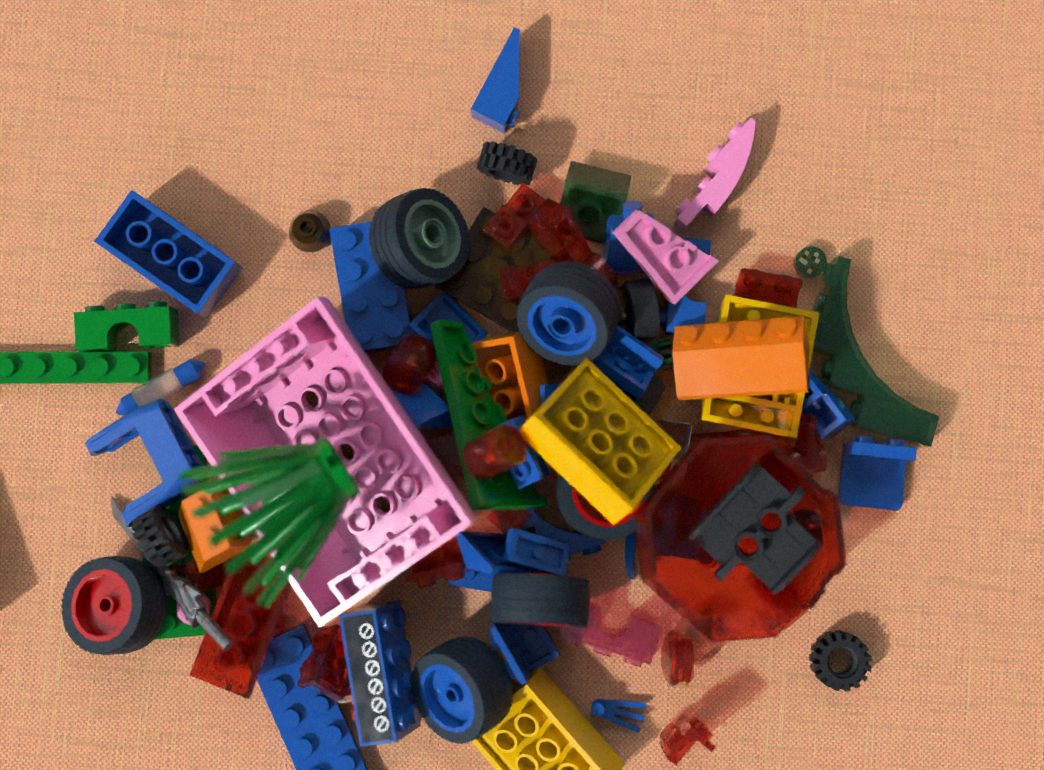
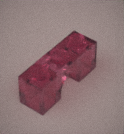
[558,601,662,667]

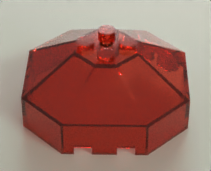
[635,435,847,643]

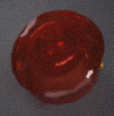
[661,630,694,687]

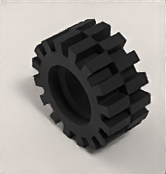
[477,142,537,186]
[131,505,189,569]
[809,630,872,692]

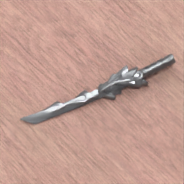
[110,496,234,651]

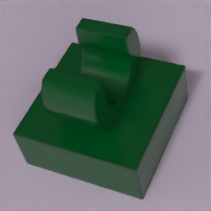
[645,334,674,372]

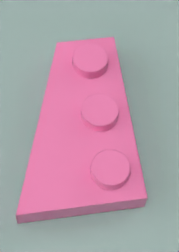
[613,210,719,304]

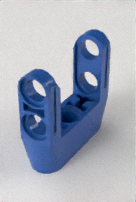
[85,399,203,527]

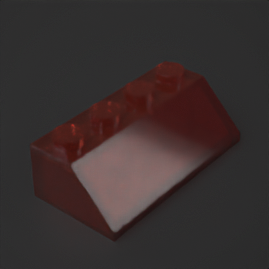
[189,553,292,699]

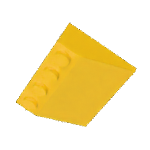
[517,357,681,525]
[471,667,625,770]

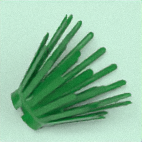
[178,435,362,609]

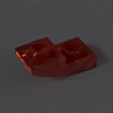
[483,183,548,249]

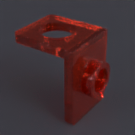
[499,259,555,299]
[169,561,228,592]

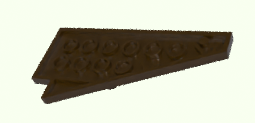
[435,198,666,414]

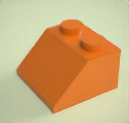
[178,489,252,573]

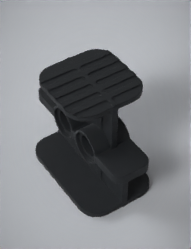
[688,462,821,594]

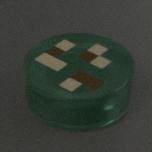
[793,246,827,279]

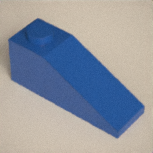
[471,27,521,134]

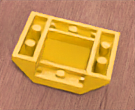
[701,294,820,438]

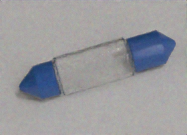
[116,359,205,416]

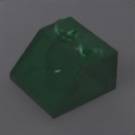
[554,161,632,244]

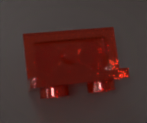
[733,268,803,308]
[405,534,475,588]
[659,714,716,766]

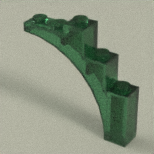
[813,256,939,447]

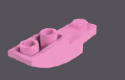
[673,118,756,232]

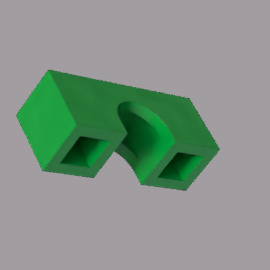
[74,302,179,352]

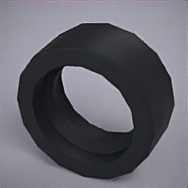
[622,278,660,340]

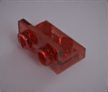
[297,624,350,702]

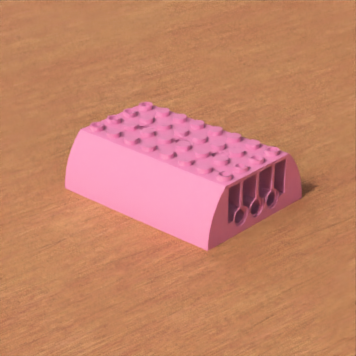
[174,297,478,627]

